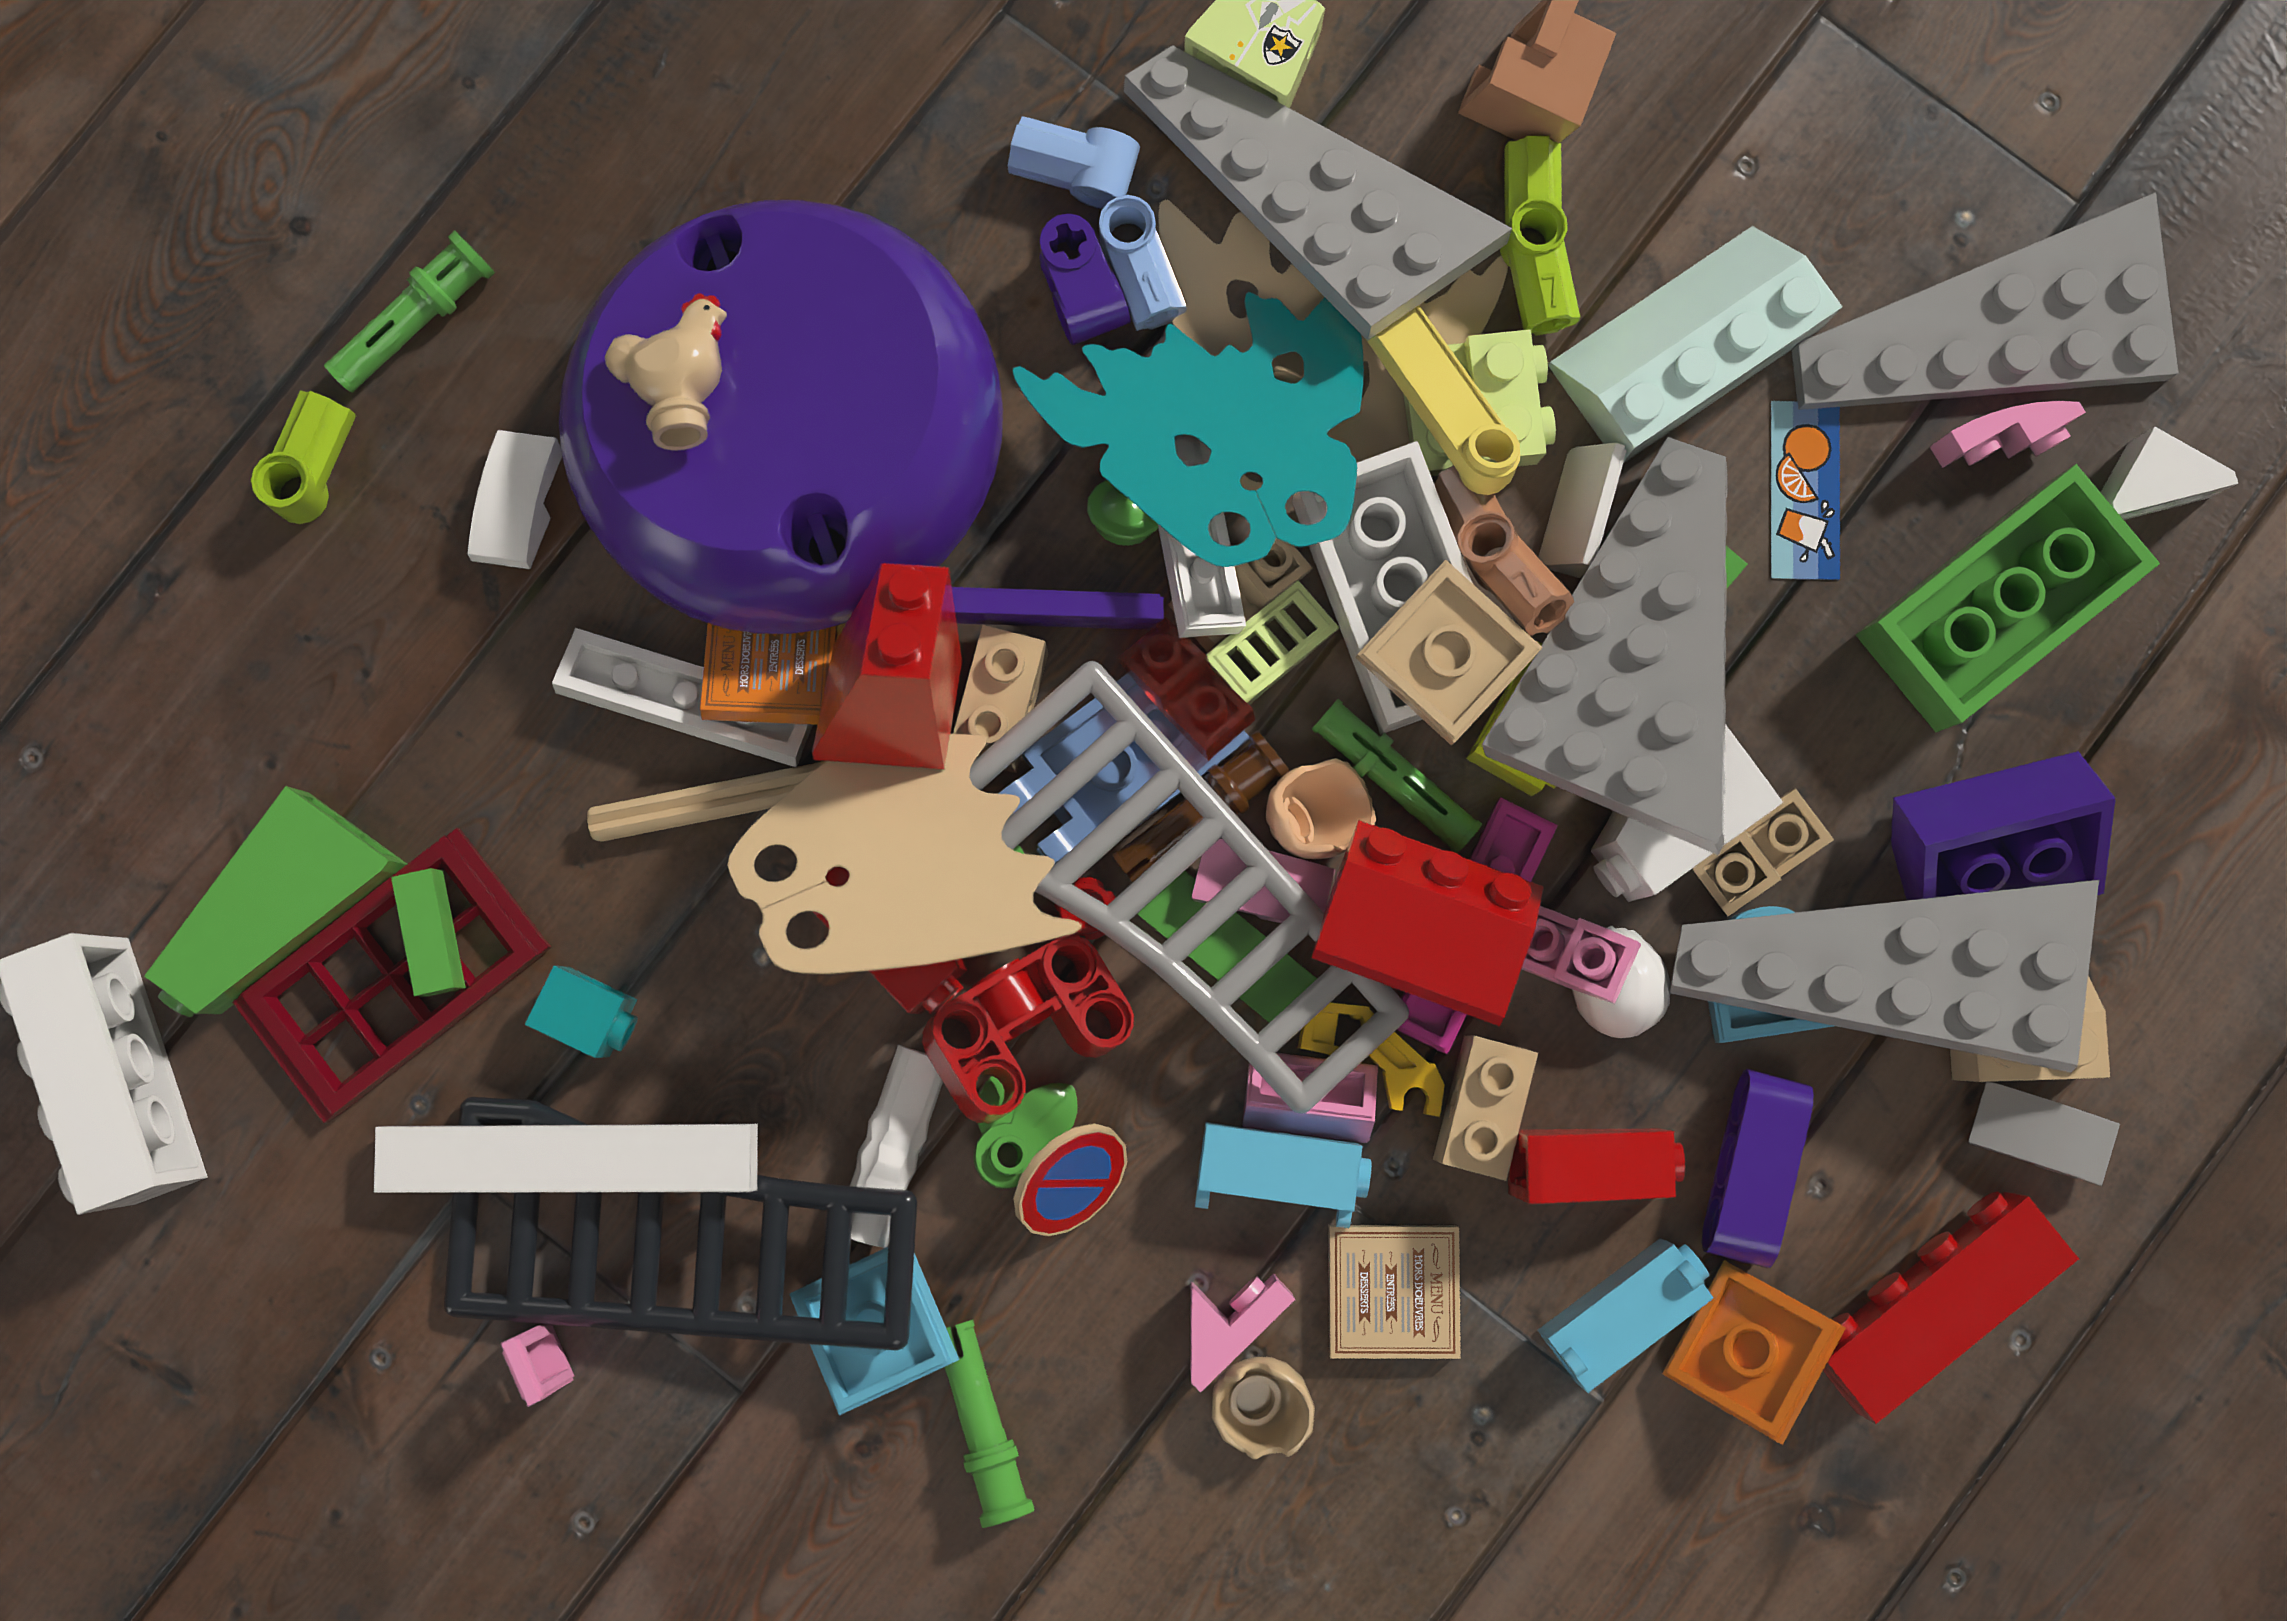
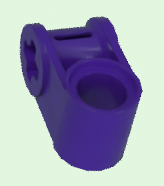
[1039,213,1131,346]

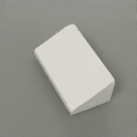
[1538,443,1627,578]

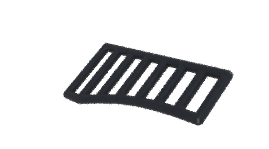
[444,1097,917,1351]

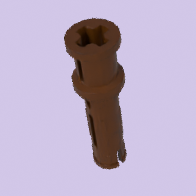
[1112,731,1289,882]

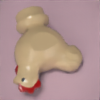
[605,293,727,450]

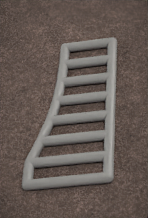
[970,661,1409,1114]

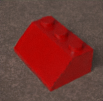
[1311,820,1544,1026]

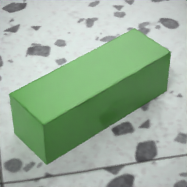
[391,868,466,997]

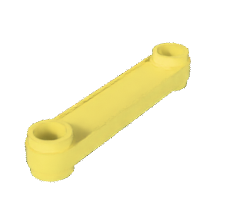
[1366,305,1520,495]

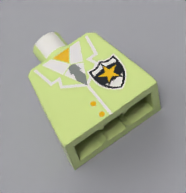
[1184,0,1325,108]

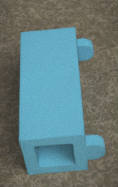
[1195,1122,1371,1229]
[1537,1239,1714,1393]

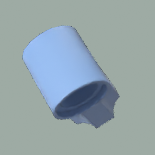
[1007,116,1140,209]
[1099,195,1187,331]

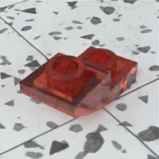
[1118,617,1256,761]

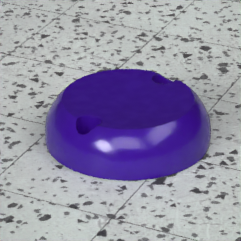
[559,200,1003,634]

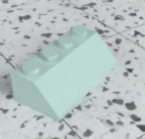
[1548,226,1843,463]

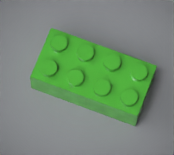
[1855,464,2160,732]

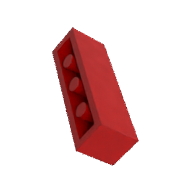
[1823,1191,2079,1424]

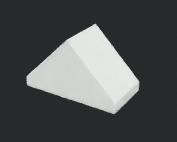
[2101,427,2238,520]

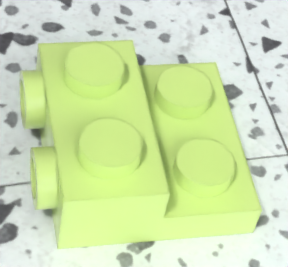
[1404,329,1556,476]

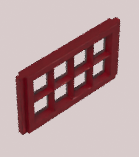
[232,828,552,1123]

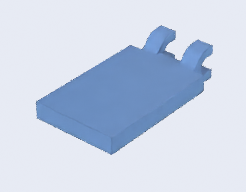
[998,640,1250,865]

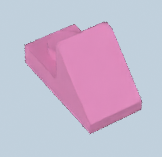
[1190,1273,1295,1392]

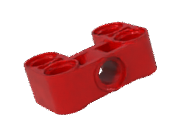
[922,935,1134,1123]

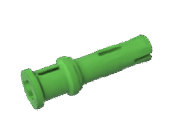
[324,230,495,393]
[944,1320,1035,1528]

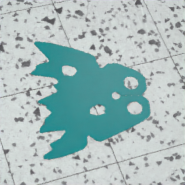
[1013,292,1364,567]

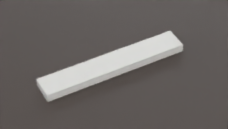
[374,1124,758,1192]

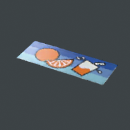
[1771,401,1840,580]

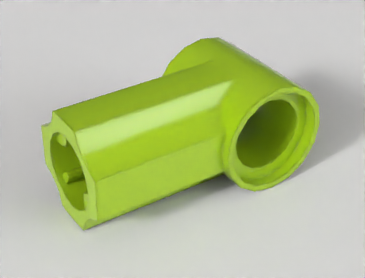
[251,390,356,524]

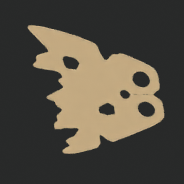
[1159,200,1508,502]

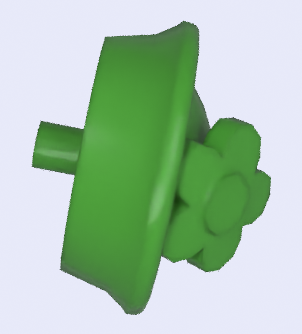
[1087,480,1158,546]

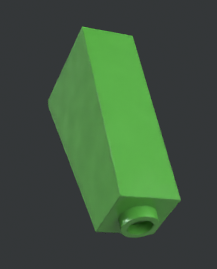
[144,786,407,1017]

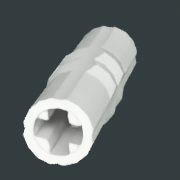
[850,1045,943,1248]

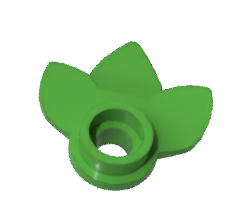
[973,1076,1077,1189]

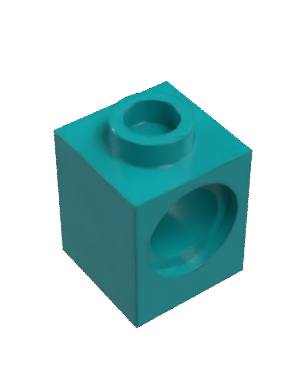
[525,966,638,1058]

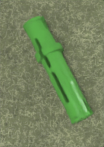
[1312,699,1482,853]

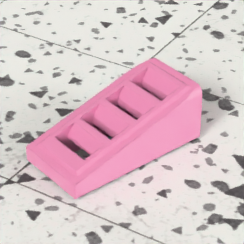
[501,1324,574,1406]

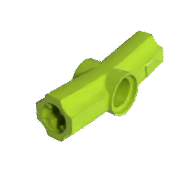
[1500,136,1580,336]

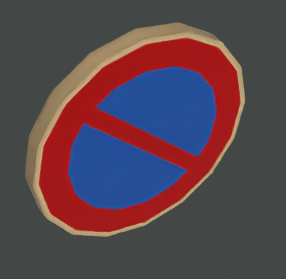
[1014,1124,1127,1236]

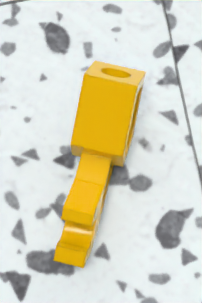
[1298,1003,1445,1117]

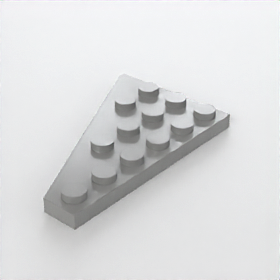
[1482,437,1727,855]

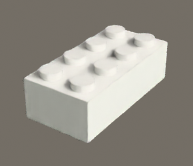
[1292,441,1473,735]
[0,933,208,1215]

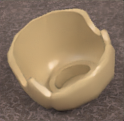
[1212,1356,1314,1459]

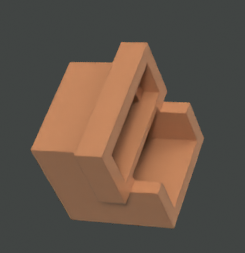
[1458,0,1616,143]

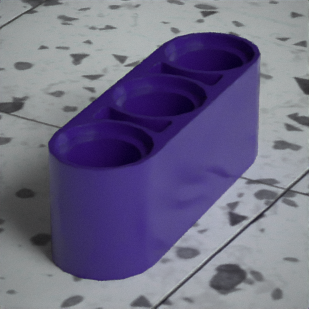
[1701,1069,1813,1268]

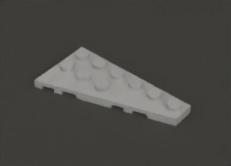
[1124,45,1512,341]
[1792,192,2179,410]
[1669,880,2099,1072]

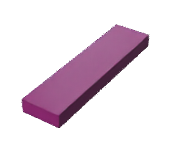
[1397,797,1558,1054]

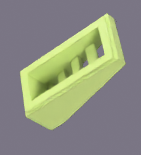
[1203,580,1339,710]

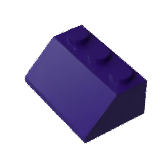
[1891,751,2116,901]

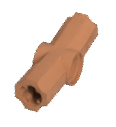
[1434,465,1574,636]

